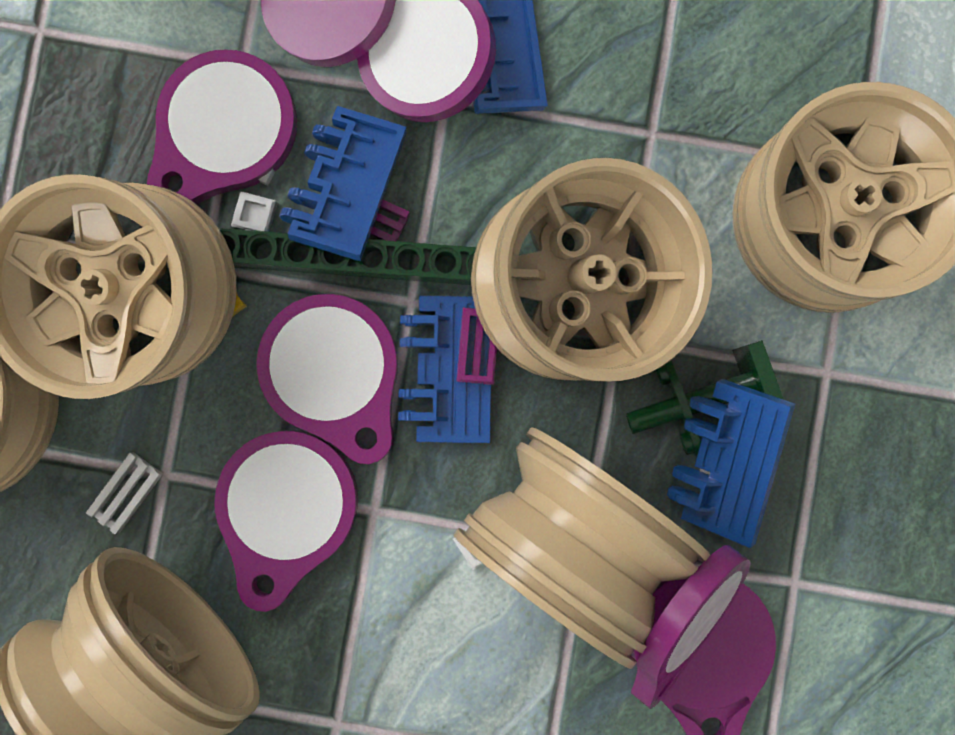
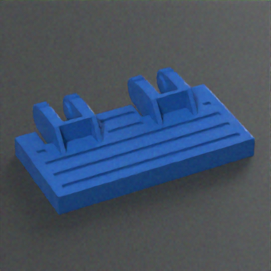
[473,0,548,114]
[279,106,406,261]
[398,296,491,443]
[667,379,795,548]

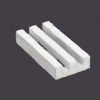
[86,452,163,535]

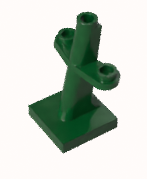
[626,340,784,456]

